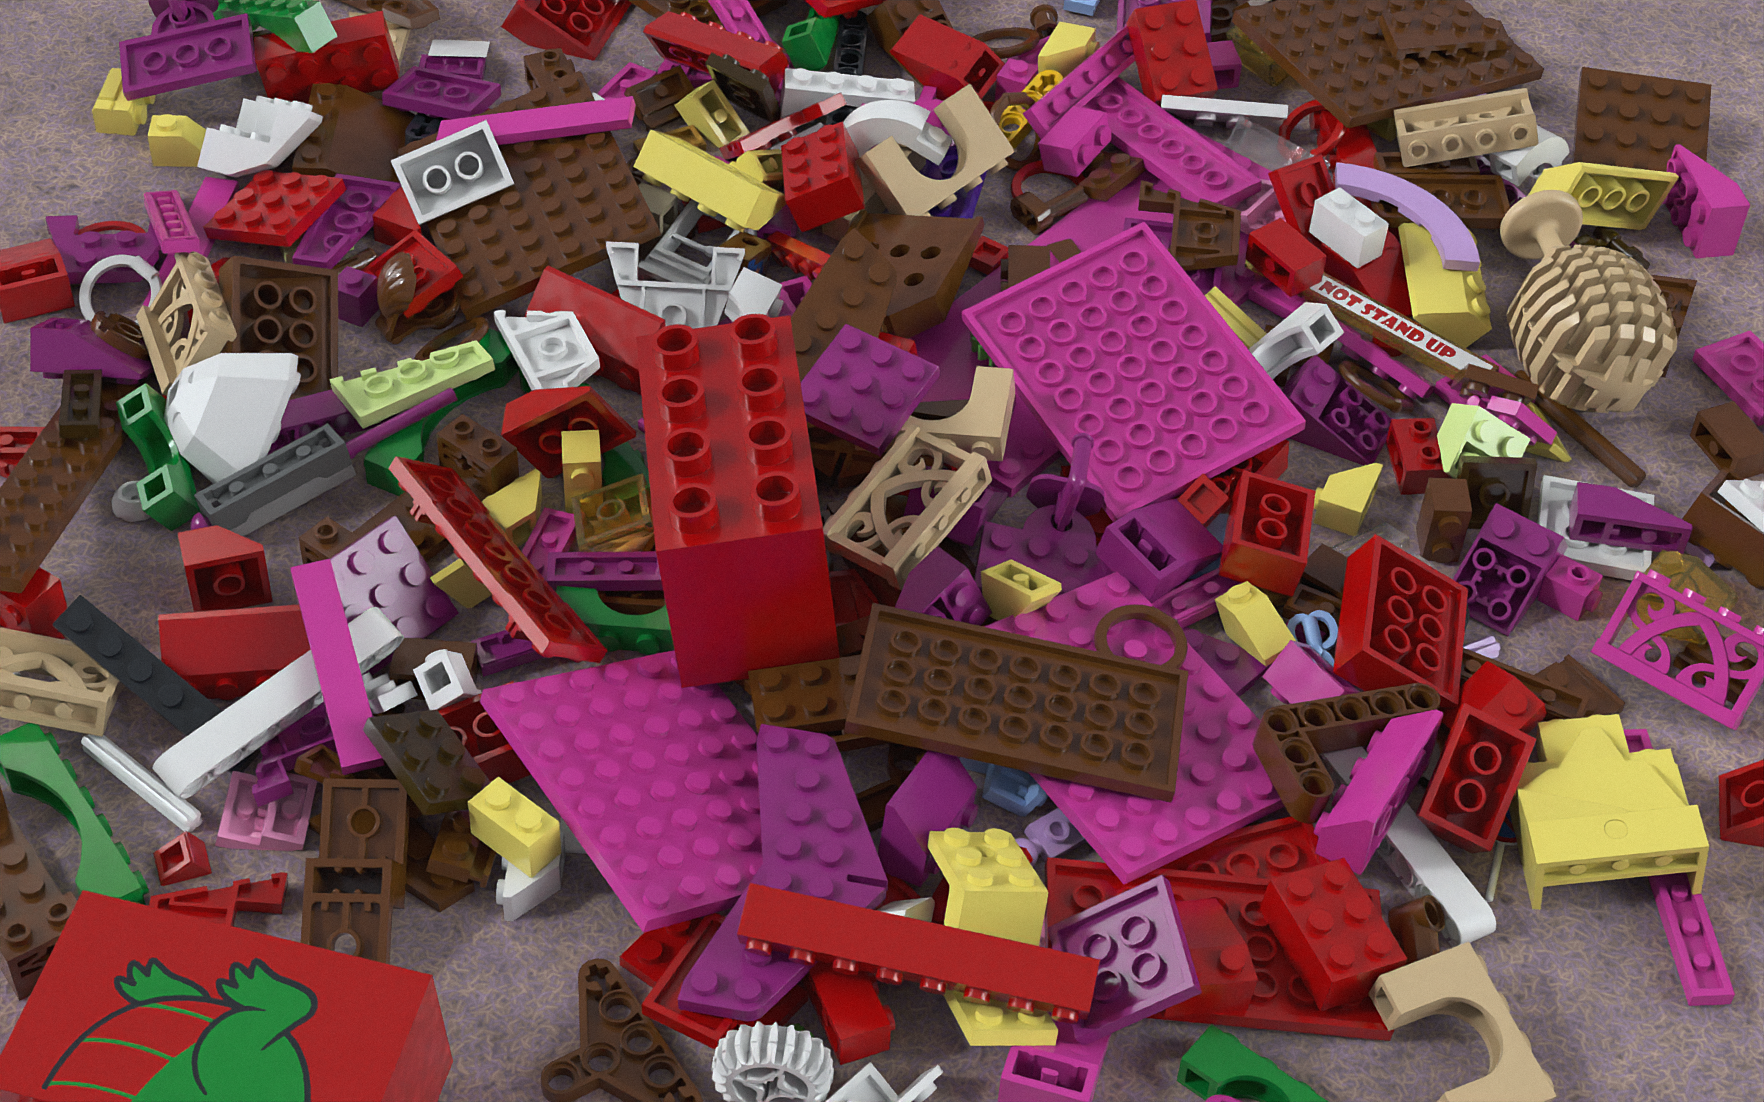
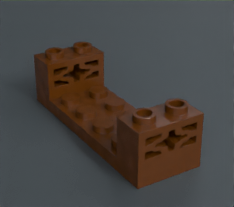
[298,414,519,564]
[0,786,77,1001]

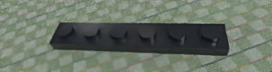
[52,595,261,774]

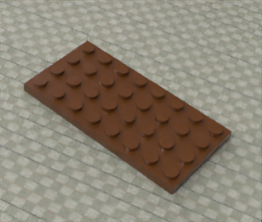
[844,603,1188,803]

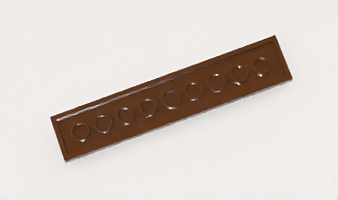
[0,381,140,593]

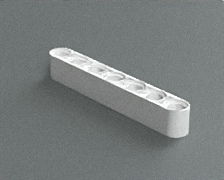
[152,607,404,800]
[1318,746,1496,947]

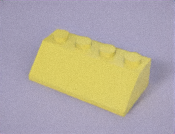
[633,130,786,232]
[1528,162,1679,230]
[1398,223,1492,350]

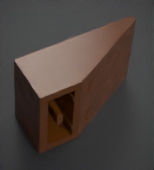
[865,0,953,88]

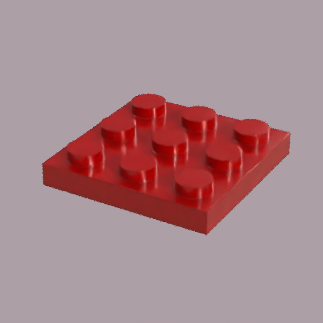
[203,170,347,247]

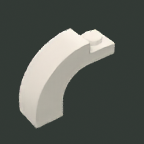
[843,100,952,166]
[1489,125,1570,186]

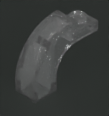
[1225,116,1330,171]

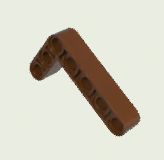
[1252,683,1441,824]

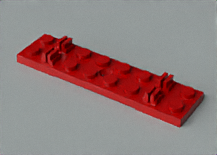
[388,456,608,663]

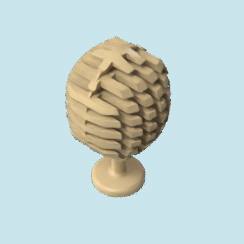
[1500,190,1678,413]

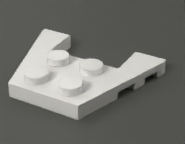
[606,241,745,329]

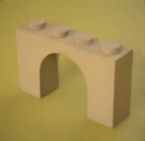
[855,84,1015,216]
[855,366,1015,461]
[1368,942,1557,1102]

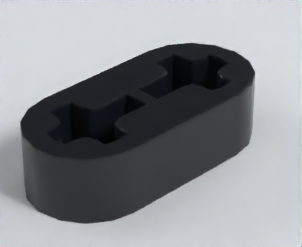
[405,112,444,146]

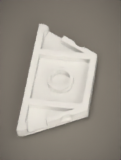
[1161,95,1288,129]
[494,310,600,391]

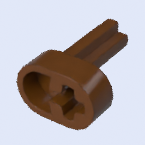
[1010,185,1088,234]

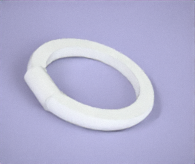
[79,254,162,324]

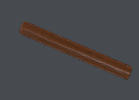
[1514,370,1646,487]

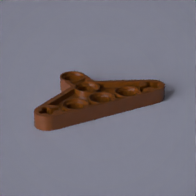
[540,958,703,1102]

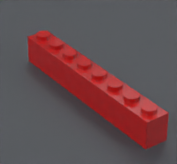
[737,883,1100,1024]

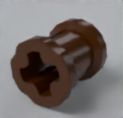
[1030,4,1058,40]

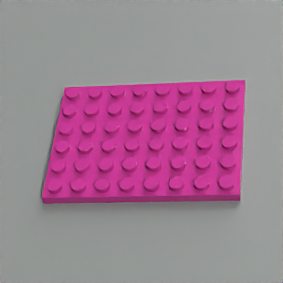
[962,222,1306,522]
[985,572,1285,884]
[480,650,763,933]

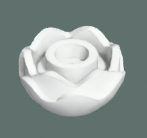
[111,481,151,522]

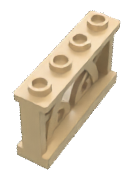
[1394,88,1539,167]
[136,251,237,396]
[823,424,992,590]
[0,627,124,737]

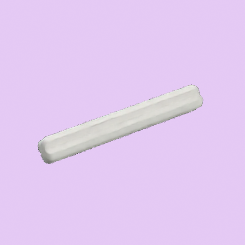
[81,734,202,833]

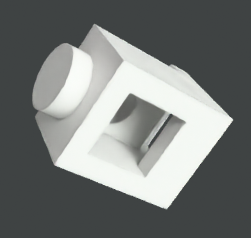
[413,649,482,710]

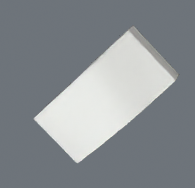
[361,672,417,714]

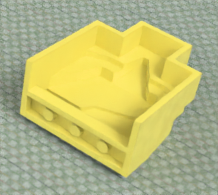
[1509,714,1709,909]

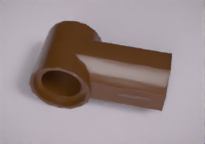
[1388,894,1445,966]

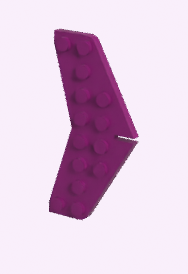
[678,724,888,1021]

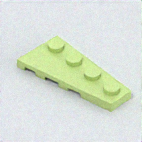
[329,340,495,429]

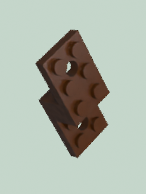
[300,779,410,964]

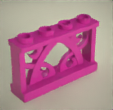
[1590,569,1764,730]

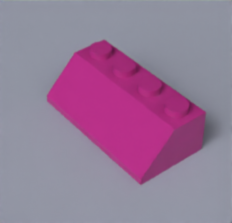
[1314,710,1443,875]

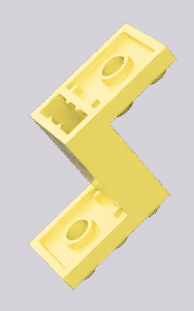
[927,828,1058,1046]

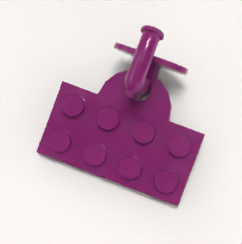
[119,0,257,101]
[974,433,1114,597]

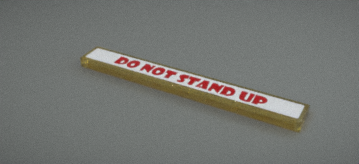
[1244,260,1499,380]

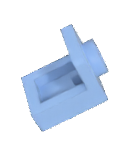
[982,764,1048,817]

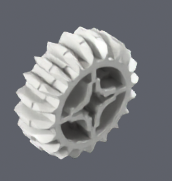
[711,1021,834,1102]

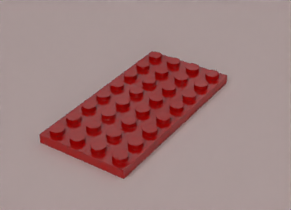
[1044,857,1394,1041]

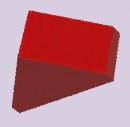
[372,187,422,246]

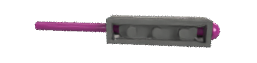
[190,388,457,536]

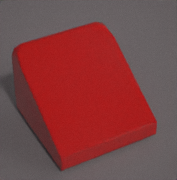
[153,831,212,886]

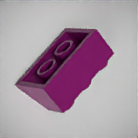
[878,750,979,887]

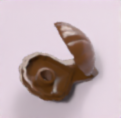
[375,252,463,345]

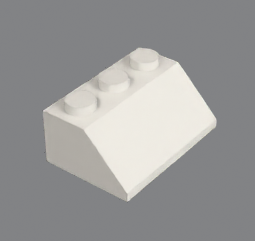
[391,120,514,225]

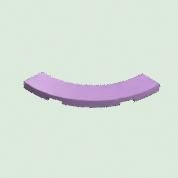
[1335,162,1480,271]

